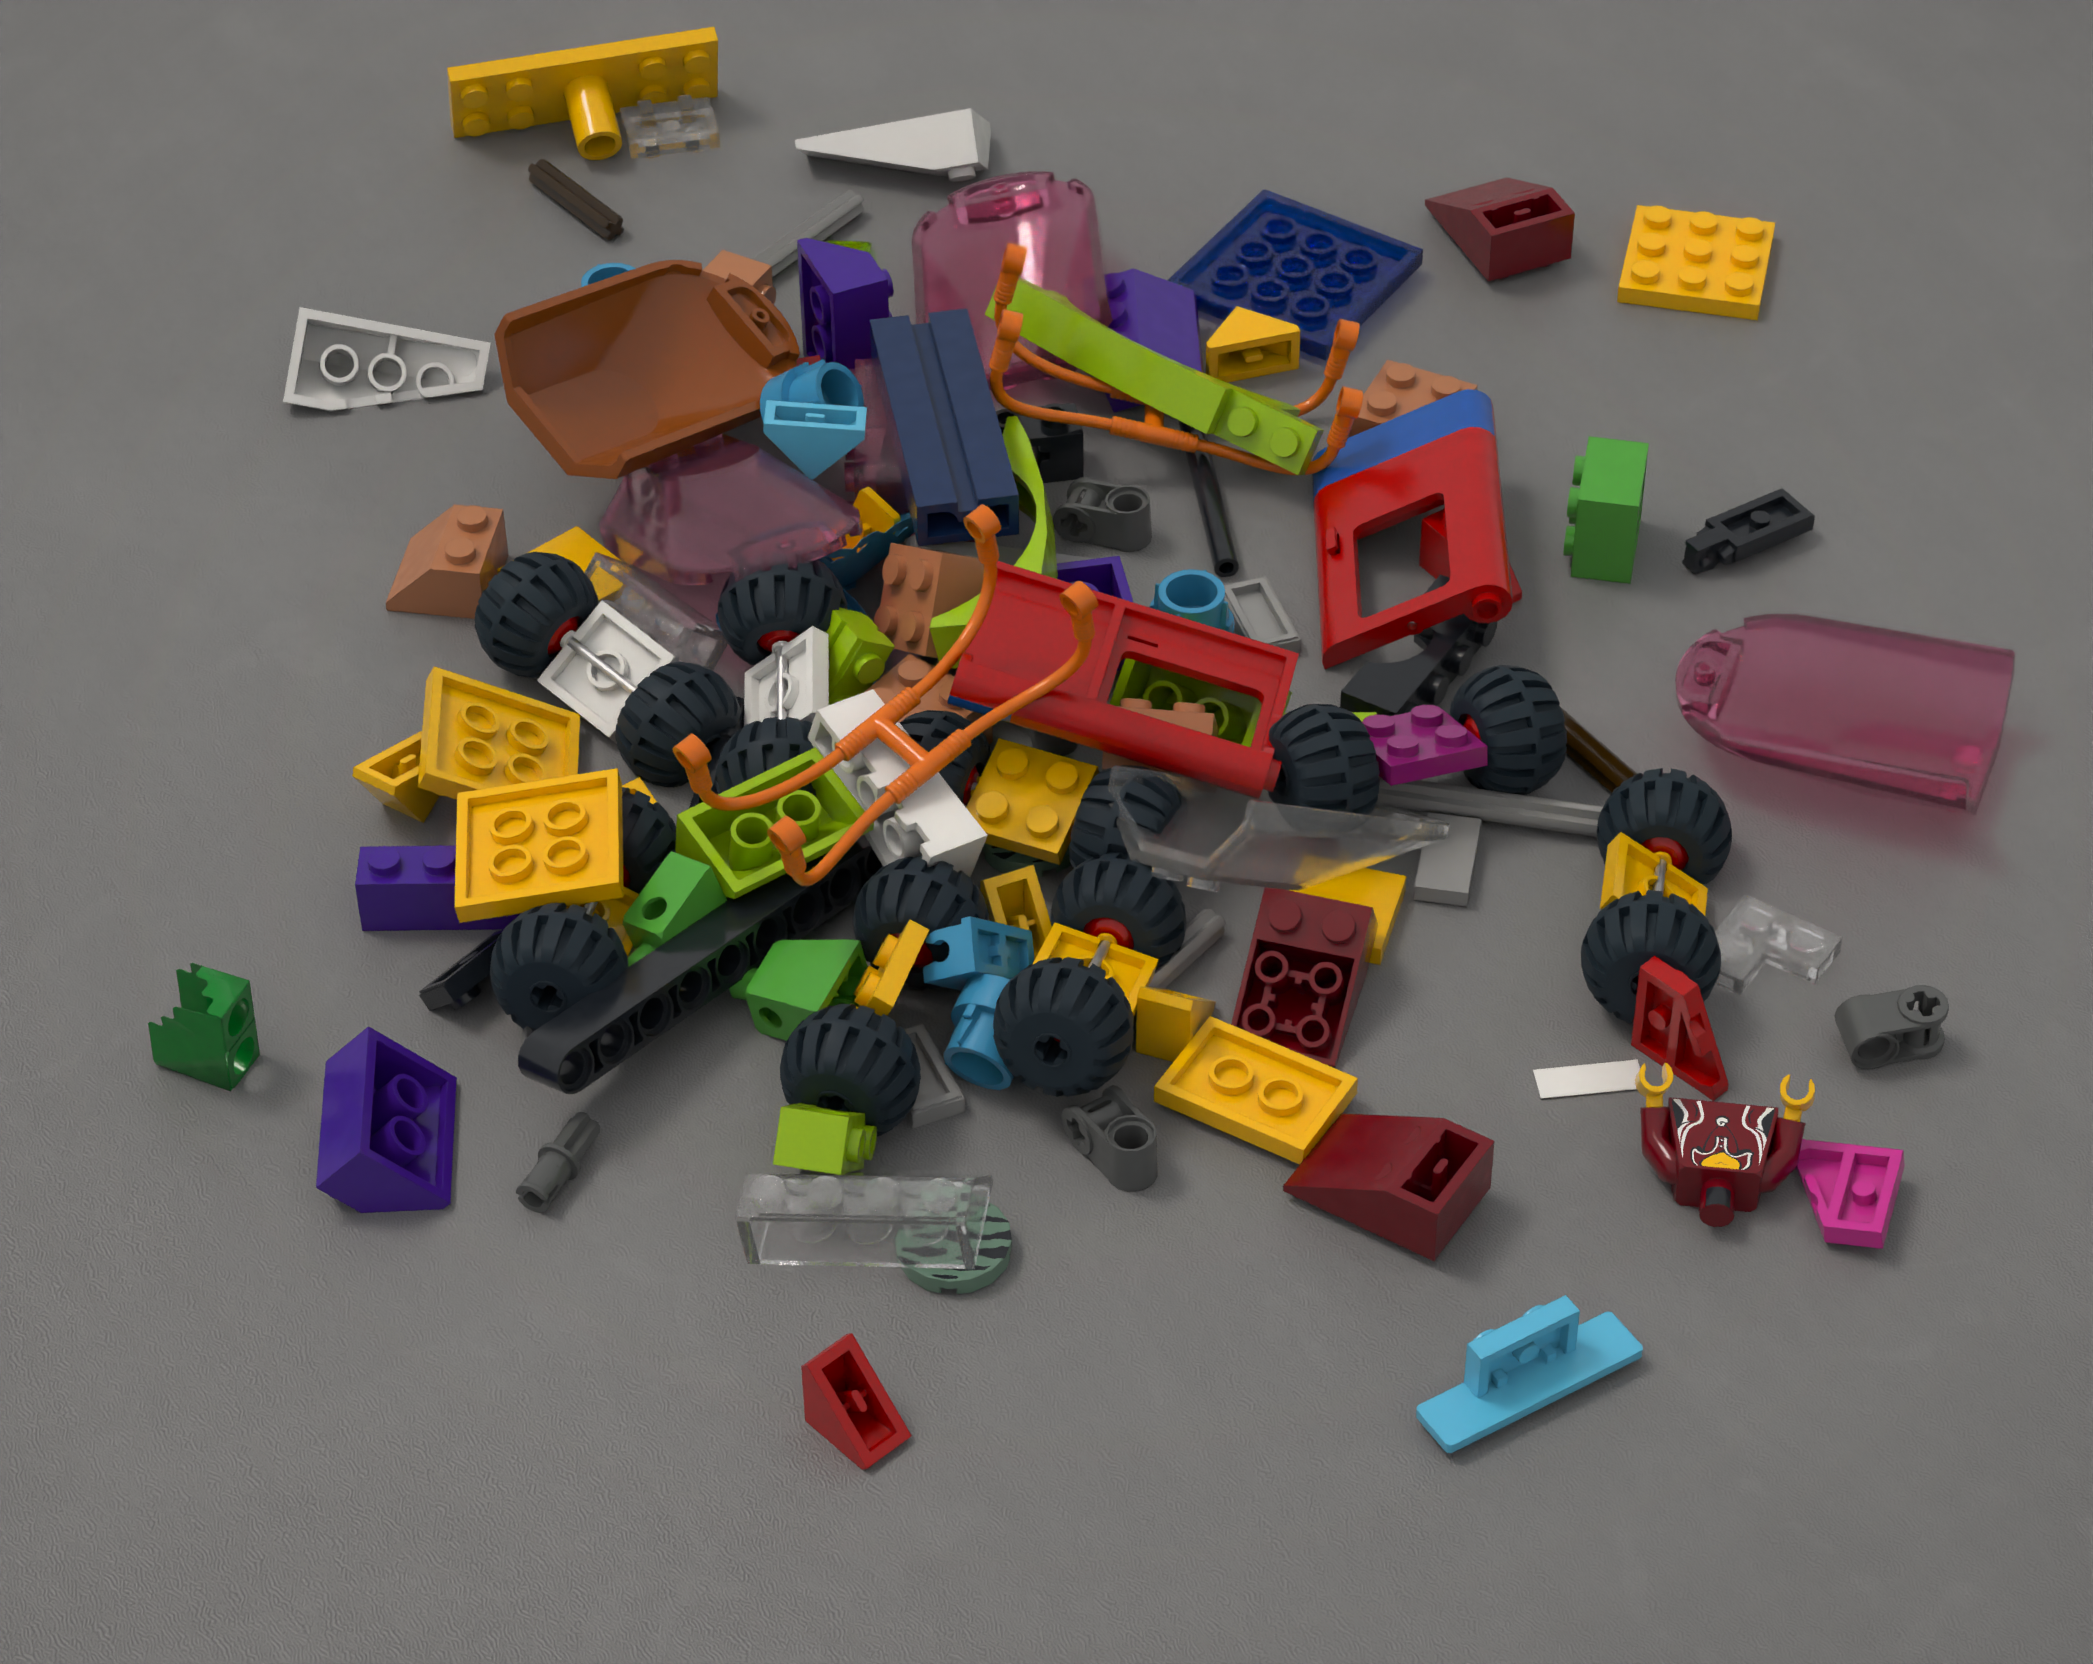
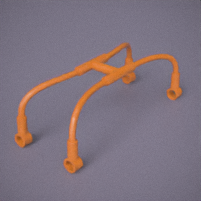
[989,243,1363,476]
[673,504,1098,886]

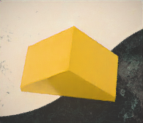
[1206,306,1300,383]
[352,731,440,823]
[980,865,1052,958]
[1136,987,1216,1062]

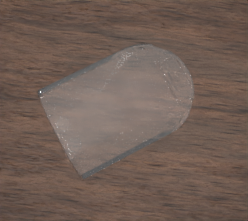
[1108,765,1450,892]

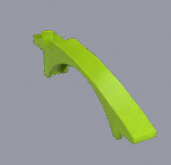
[984,277,1324,475]
[929,416,1058,668]

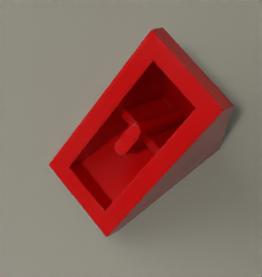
[801,1333,912,1469]

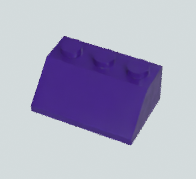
[797,238,894,402]
[1089,268,1204,413]
[355,845,520,931]
[316,1026,457,1213]

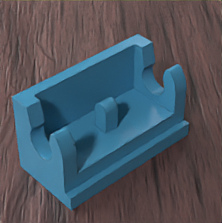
[923,916,1035,991]

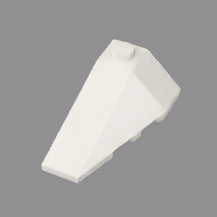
[795,108,991,182]
[283,307,491,411]

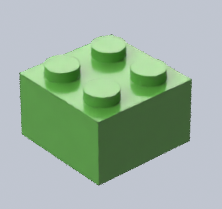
[1563,436,1649,584]

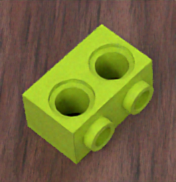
[773,1103,877,1175]

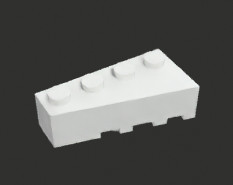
[808,689,988,877]

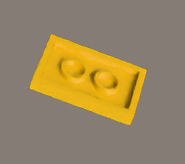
[1154,1016,1358,1165]

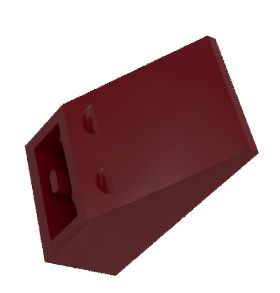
[1425,177,1575,281]
[1231,886,1378,1068]
[1283,1114,1495,1261]

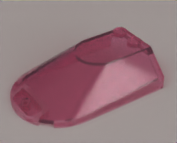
[912,171,1113,390]
[599,434,863,585]
[1675,613,2015,815]

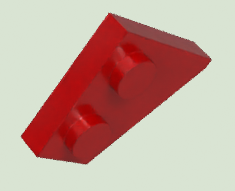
[1631,956,1729,1101]

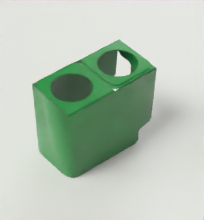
[148,963,260,1092]

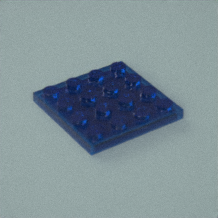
[1167,189,1423,361]

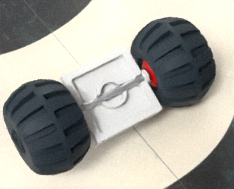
[715,550,847,798]
[474,552,742,788]

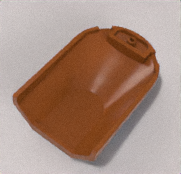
[494,260,800,479]

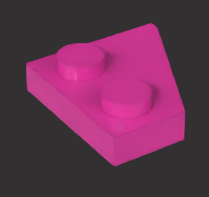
[1796,1139,1905,1249]

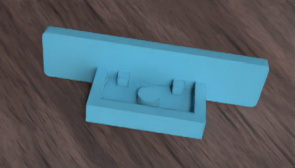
[1416,1295,1643,1453]

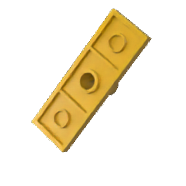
[447,27,718,160]

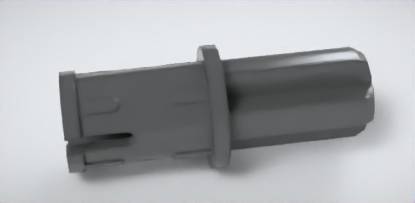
[516,1112,600,1213]

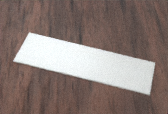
[1533,1059,1640,1099]

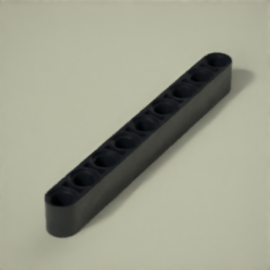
[518,835,883,1094]

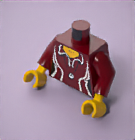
[1635,1062,1815,1227]

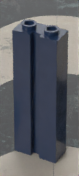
[870,308,1019,547]

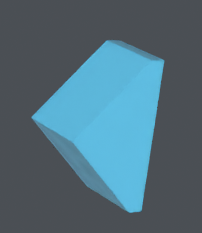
[763,400,867,481]

